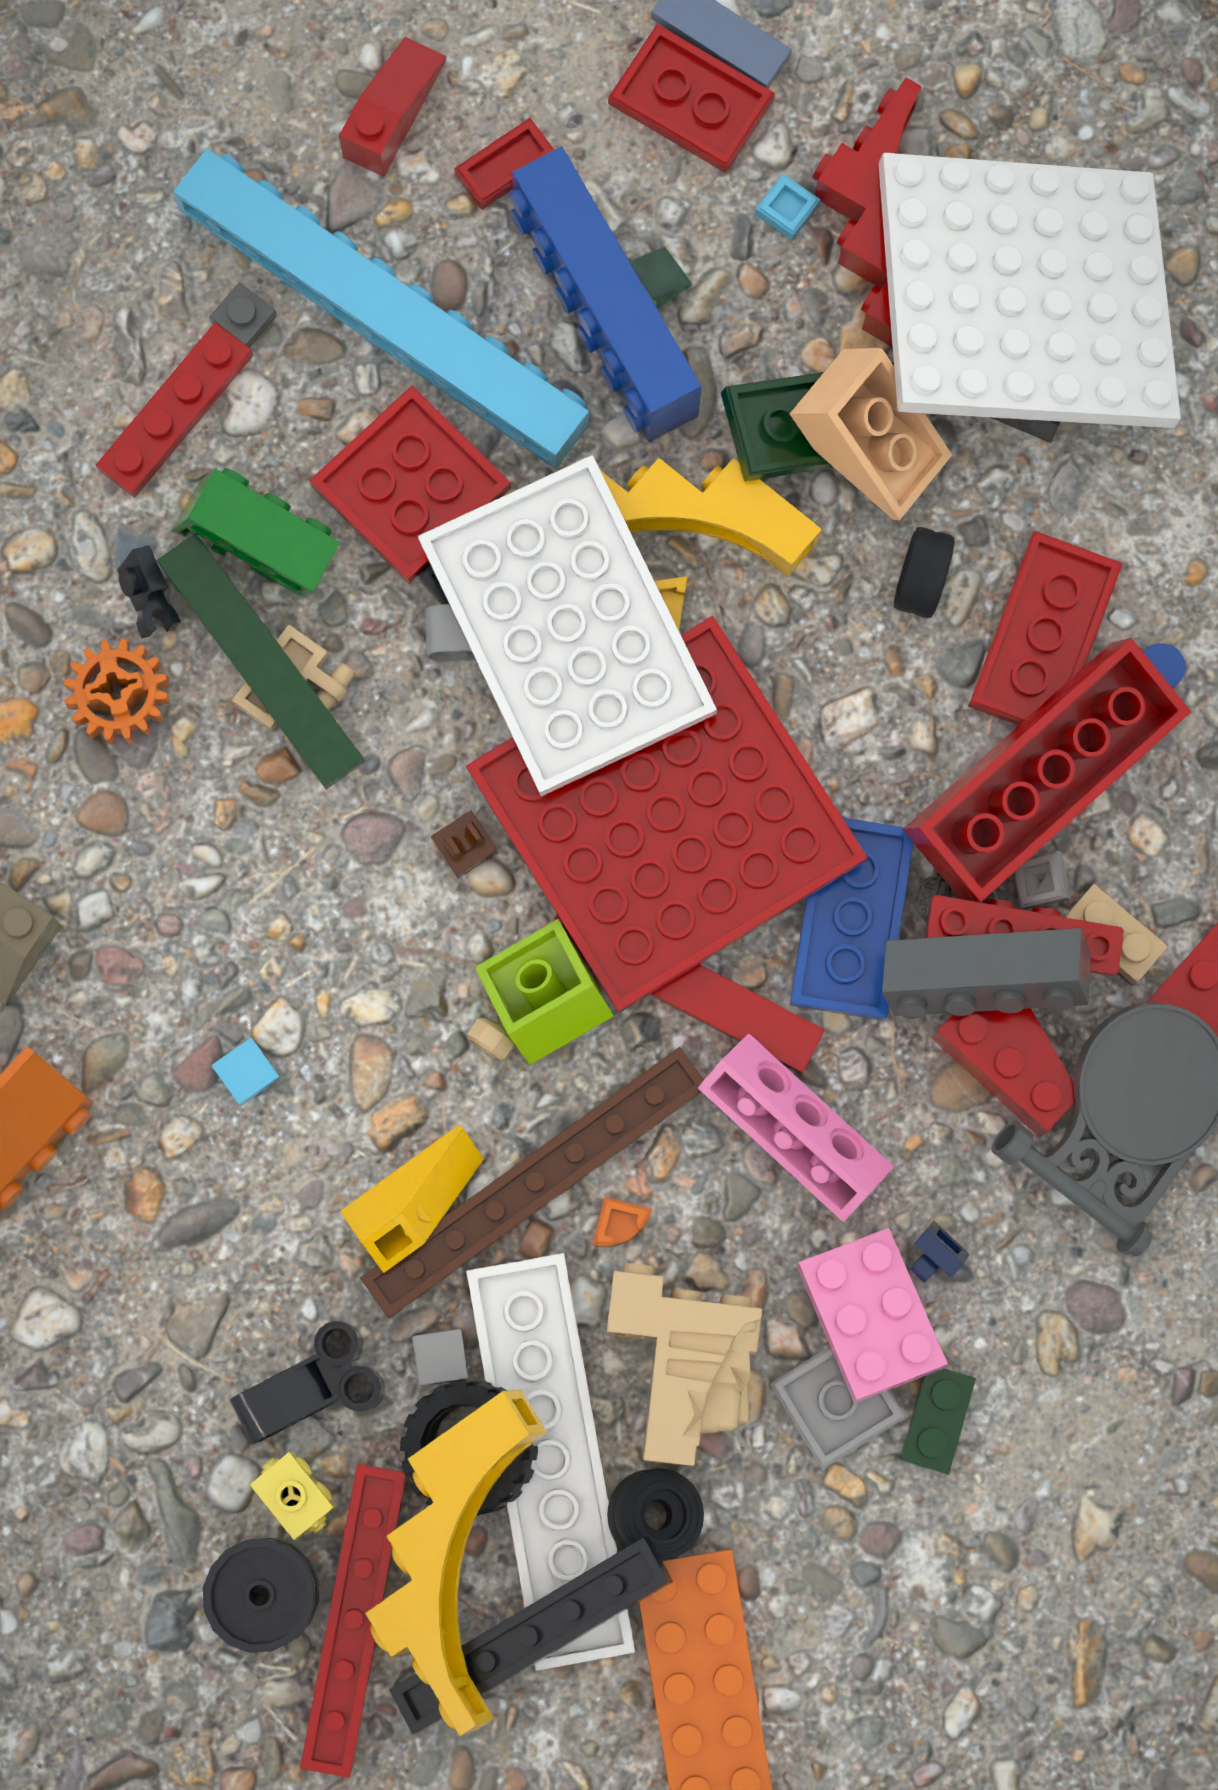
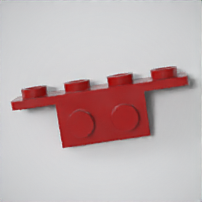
[925,895,1124,976]

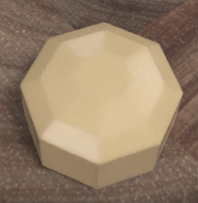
[467,1018,516,1062]

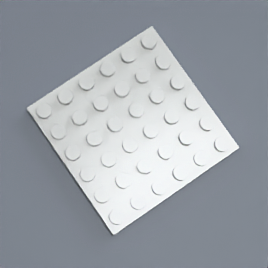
[878,153,1181,428]

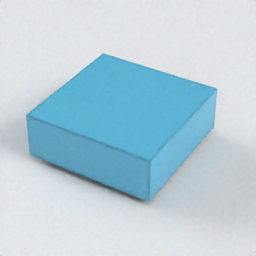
[755,174,821,241]
[211,1037,281,1107]

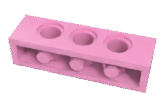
[698,1034,894,1222]

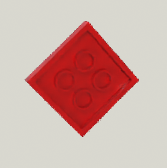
[309,385,511,584]

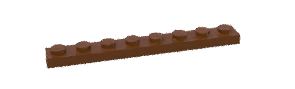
[360,1047,704,1319]

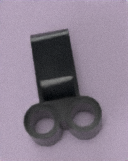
[230,1321,385,1445]

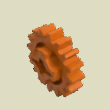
[64,638,170,745]

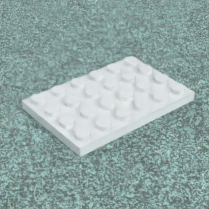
[418,455,717,796]

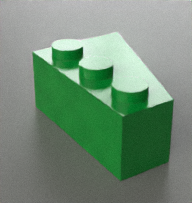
[172,468,340,597]

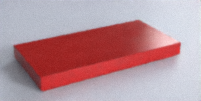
[968,531,1123,725]

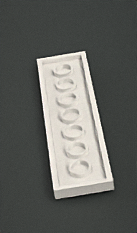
[466,1253,635,1671]

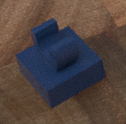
[910,1221,970,1283]

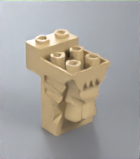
[606,1263,762,1466]

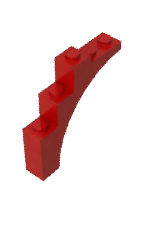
[813,77,922,347]

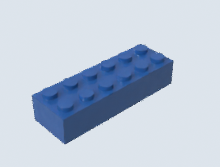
[509,146,702,442]

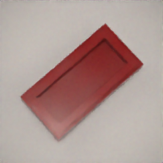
[454,118,554,210]

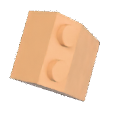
[790,348,952,520]

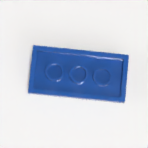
[789,817,913,1021]

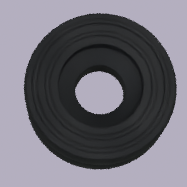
[894,527,955,618]
[607,1468,704,1561]

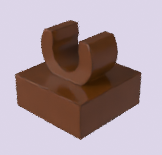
[431,810,498,879]

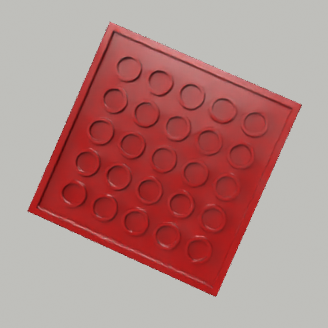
[466,615,868,1014]

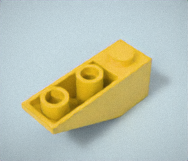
[340,1124,484,1273]

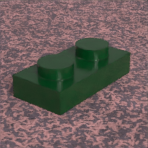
[899,1369,976,1475]

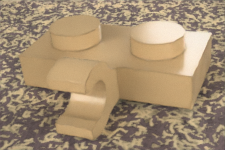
[1065,884,1168,985]

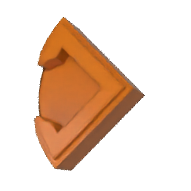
[593,1197,652,1247]

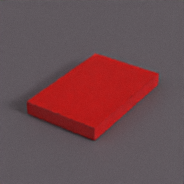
[608,24,775,173]

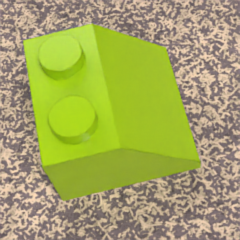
[474,919,614,1065]

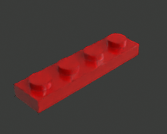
[96,322,253,498]

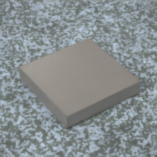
[769,1347,906,1470]

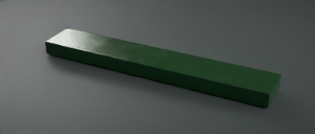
[157,533,365,790]

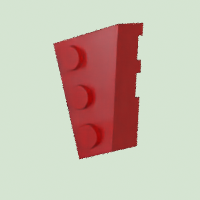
[932,1008,1075,1138]

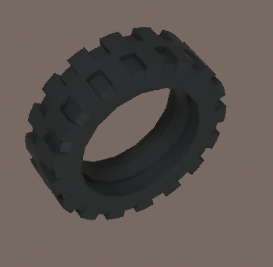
[400,1381,538,1516]

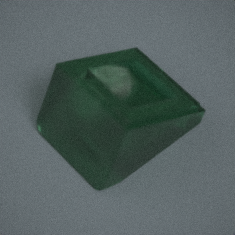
[630,247,692,309]

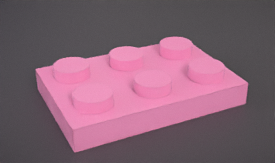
[797,1228,948,1404]

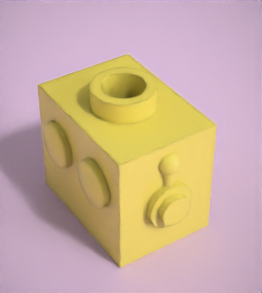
[250,1452,338,1540]

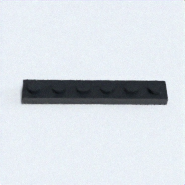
[389,1537,673,1735]

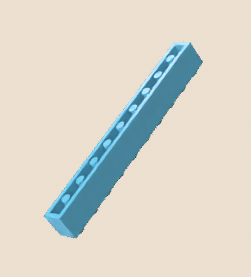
[173,148,589,470]

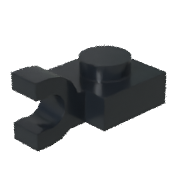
[117,545,181,639]

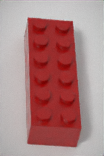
[902,638,1191,902]

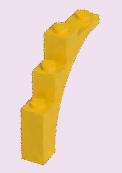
[568,457,822,577]
[365,1389,547,1736]

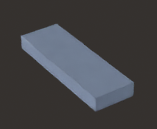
[651,0,792,88]

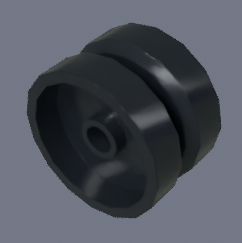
[203,1538,320,1653]

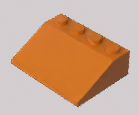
[0,1046,94,1210]

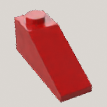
[339,37,447,177]

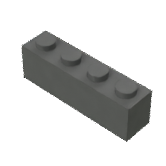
[882,928,1091,1019]

